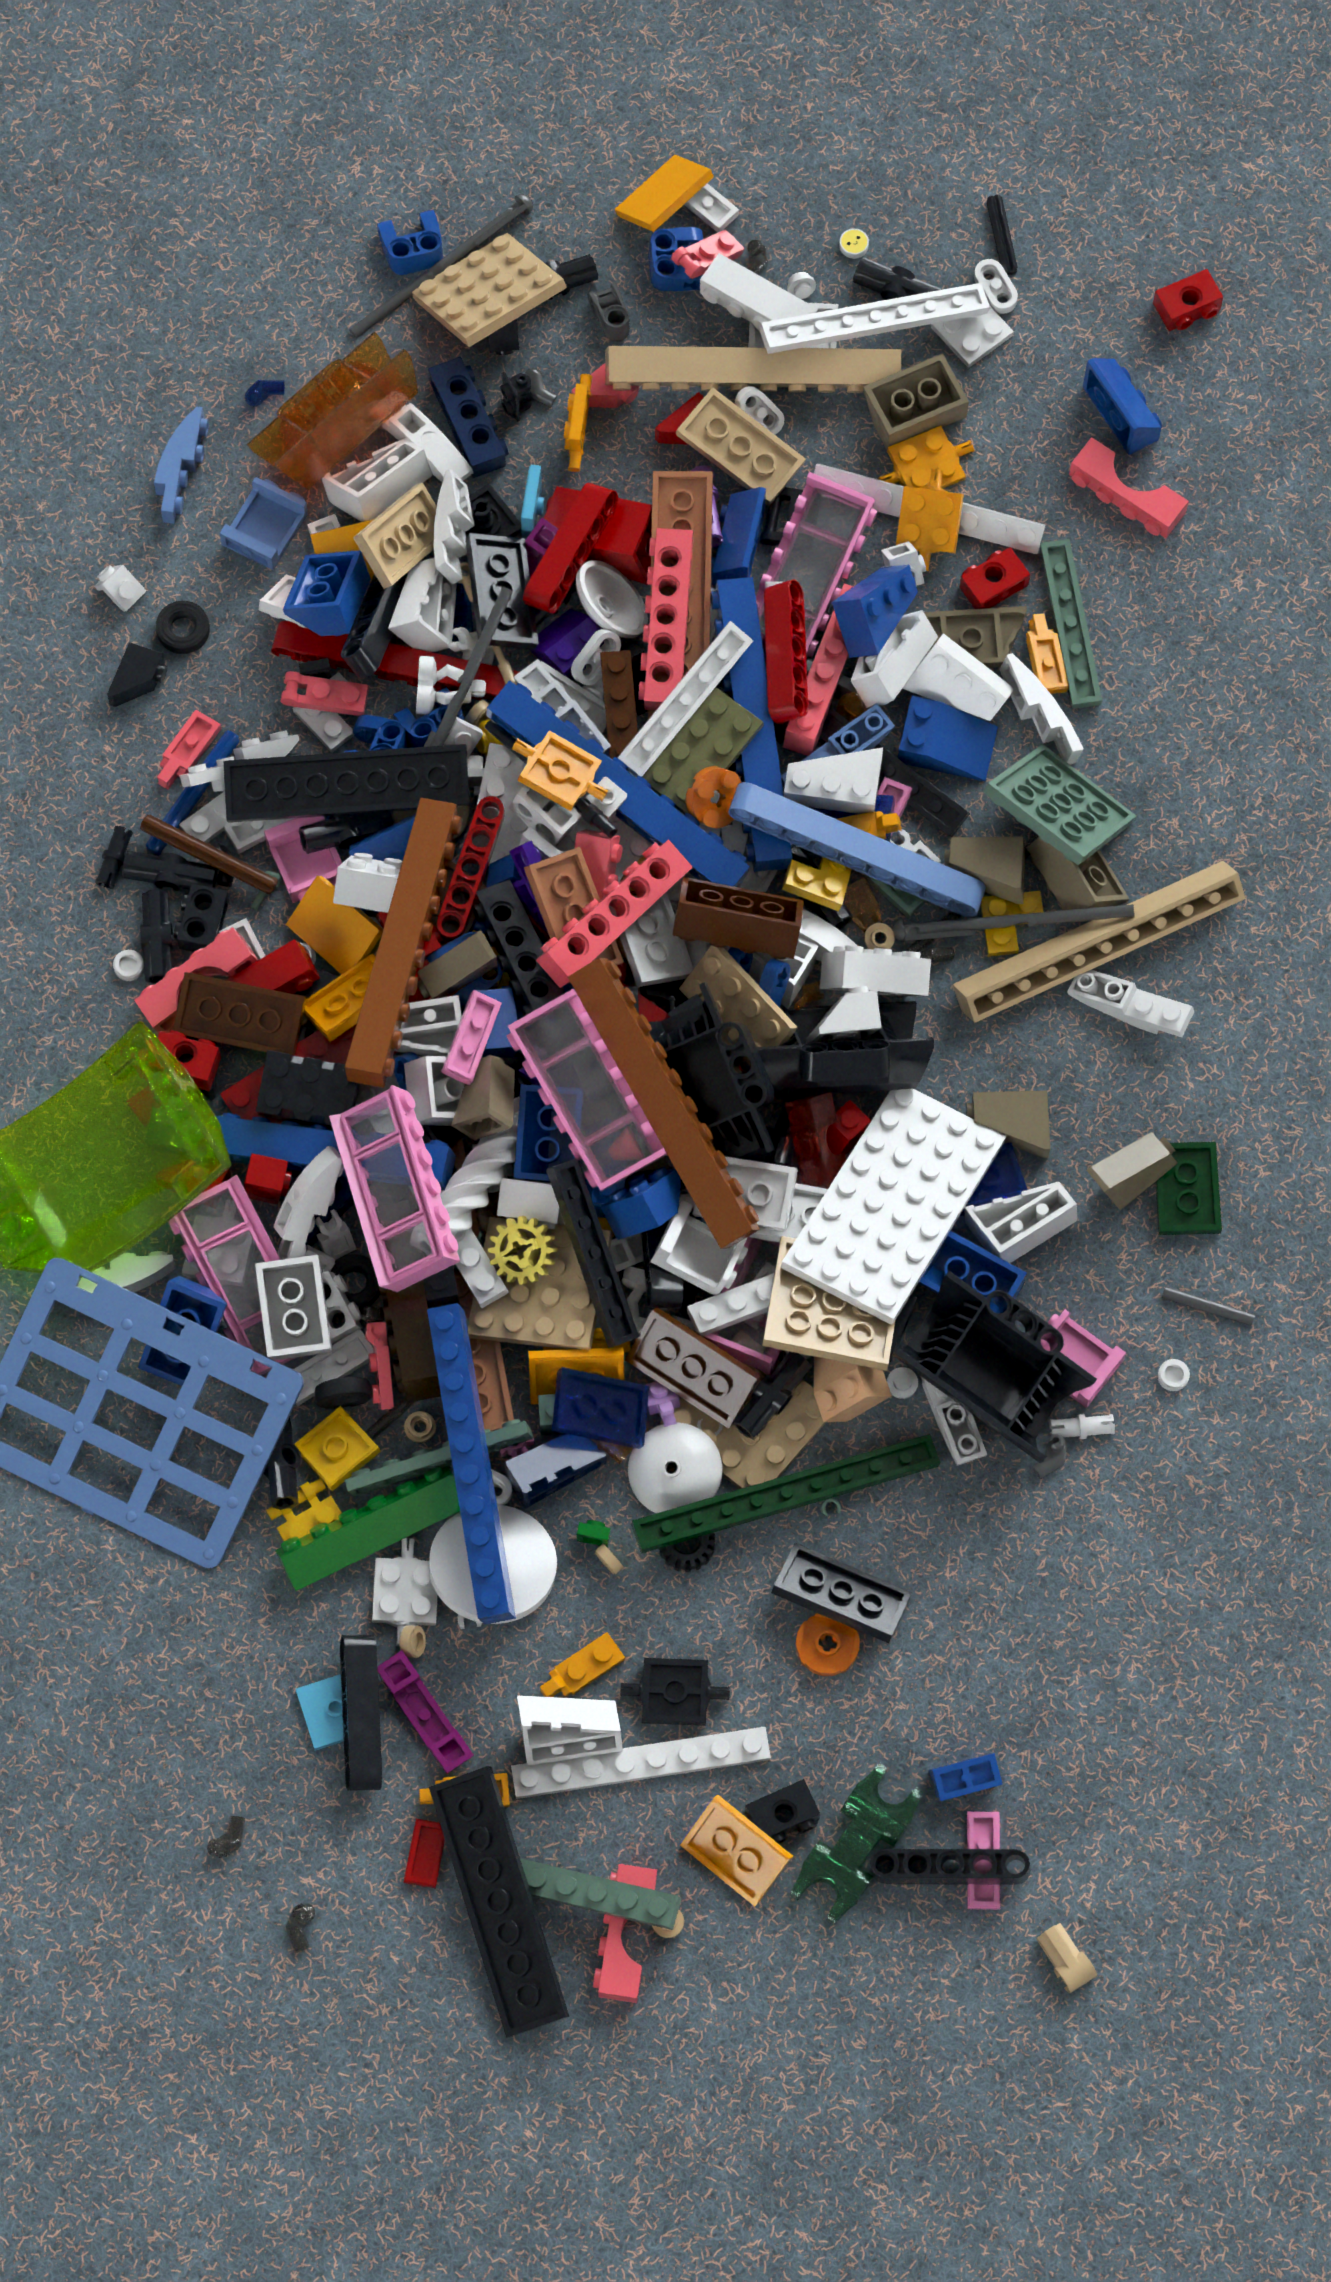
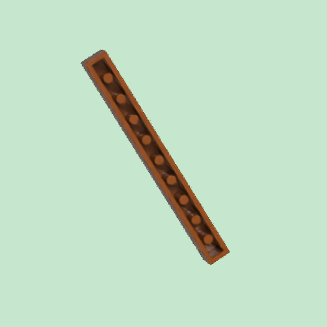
[345,798,462,1088]
[568,958,760,1249]

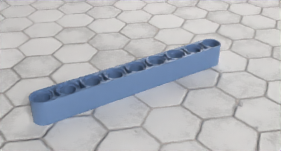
[728,782,986,917]

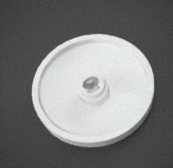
[429,1505,557,1624]

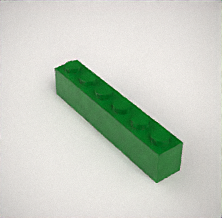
[275,1467,460,1591]

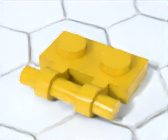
[265,1478,342,1541]

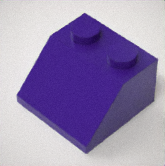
[529,609,604,680]

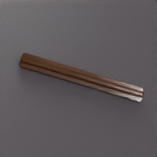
[140,815,278,894]

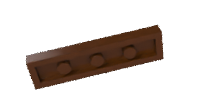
[600,650,638,759]

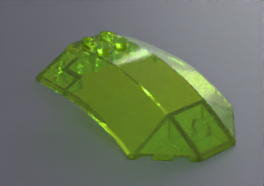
[0,1021,232,1278]

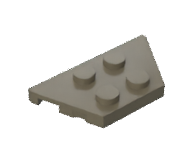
[924,606,1027,668]

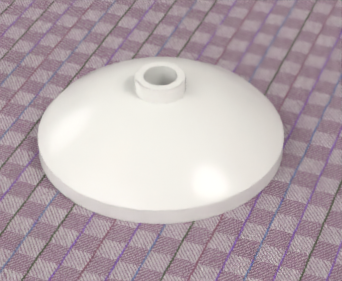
[576,560,648,638]
[628,1422,723,1513]

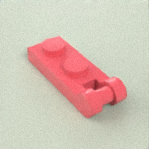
[671,229,745,279]
[280,671,369,716]

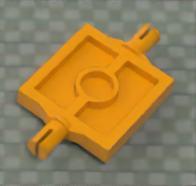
[564,374,593,472]
[878,426,974,488]
[896,469,964,571]
[512,730,609,811]

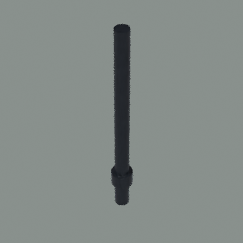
[485,720,618,838]

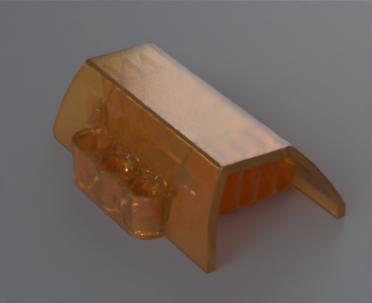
[246,332,418,490]

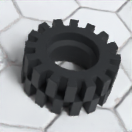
[659,1533,715,1572]

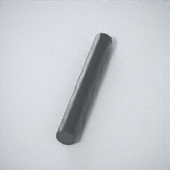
[1162,1286,1255,1326]

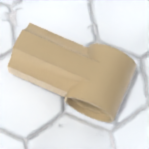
[1036,1923,1097,1993]

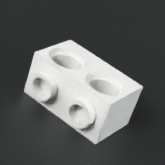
[508,785,581,847]
[322,1270,363,1345]

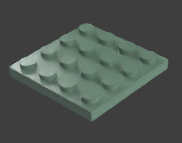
[983,744,1136,865]

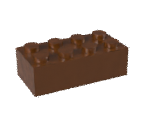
[672,877,804,959]

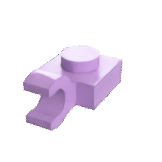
[641,1381,680,1427]

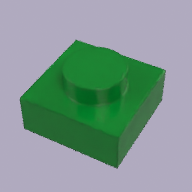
[577,1520,610,1548]

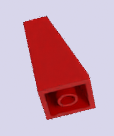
[544,486,652,585]

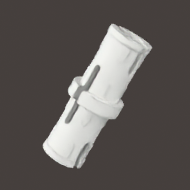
[1049,1414,1115,1439]

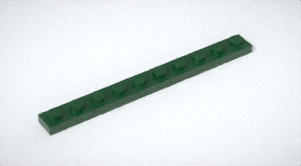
[631,1434,941,1554]

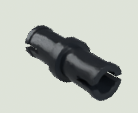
[95,826,133,889]

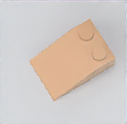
[813,1356,892,1422]

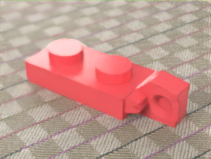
[157,710,222,790]
[365,1322,394,1410]

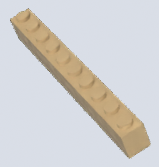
[605,346,901,393]
[953,861,1246,1023]

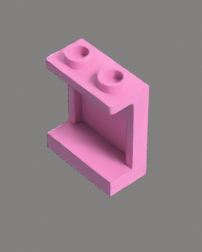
[264,816,342,903]
[1041,1309,1126,1408]

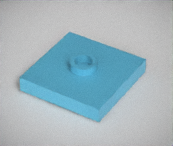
[521,465,544,543]
[296,1674,344,1751]

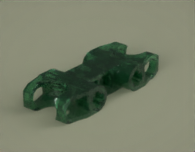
[790,1763,924,1926]

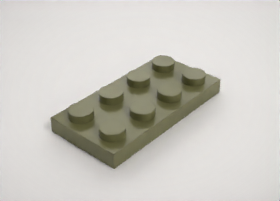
[642,687,764,814]

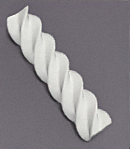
[410,1097,520,1255]

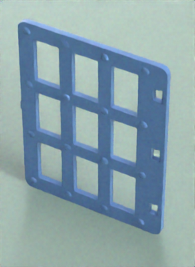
[0,1258,304,1568]

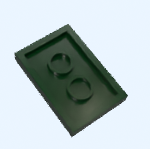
[1155,1142,1222,1235]

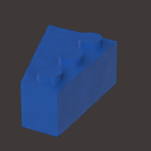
[832,564,918,658]
[349,814,416,862]

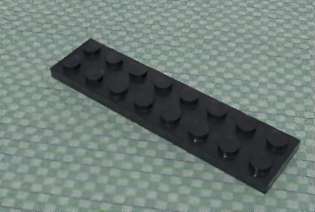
[223,744,470,823]
[429,1766,570,2038]

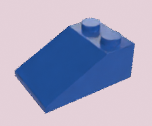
[898,696,998,782]

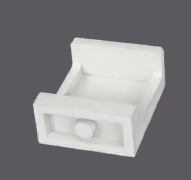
[650,1200,748,1296]

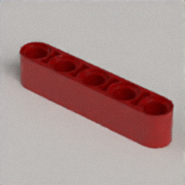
[523,482,618,613]
[764,579,808,724]
[437,796,505,943]

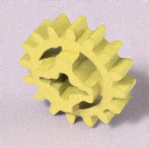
[488,1216,557,1285]

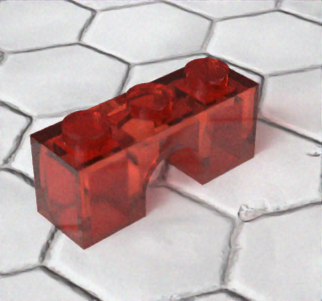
[785,1092,846,1189]

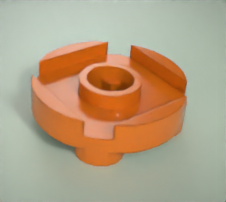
[686,766,742,828]
[796,1613,860,1676]

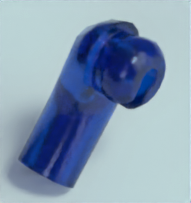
[245,380,285,407]

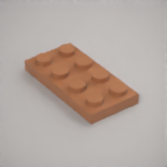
[524,847,624,984]

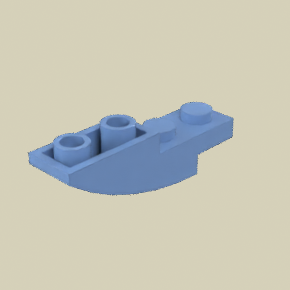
[154,407,209,524]
[781,703,895,786]

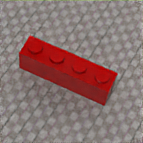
[226,939,320,994]

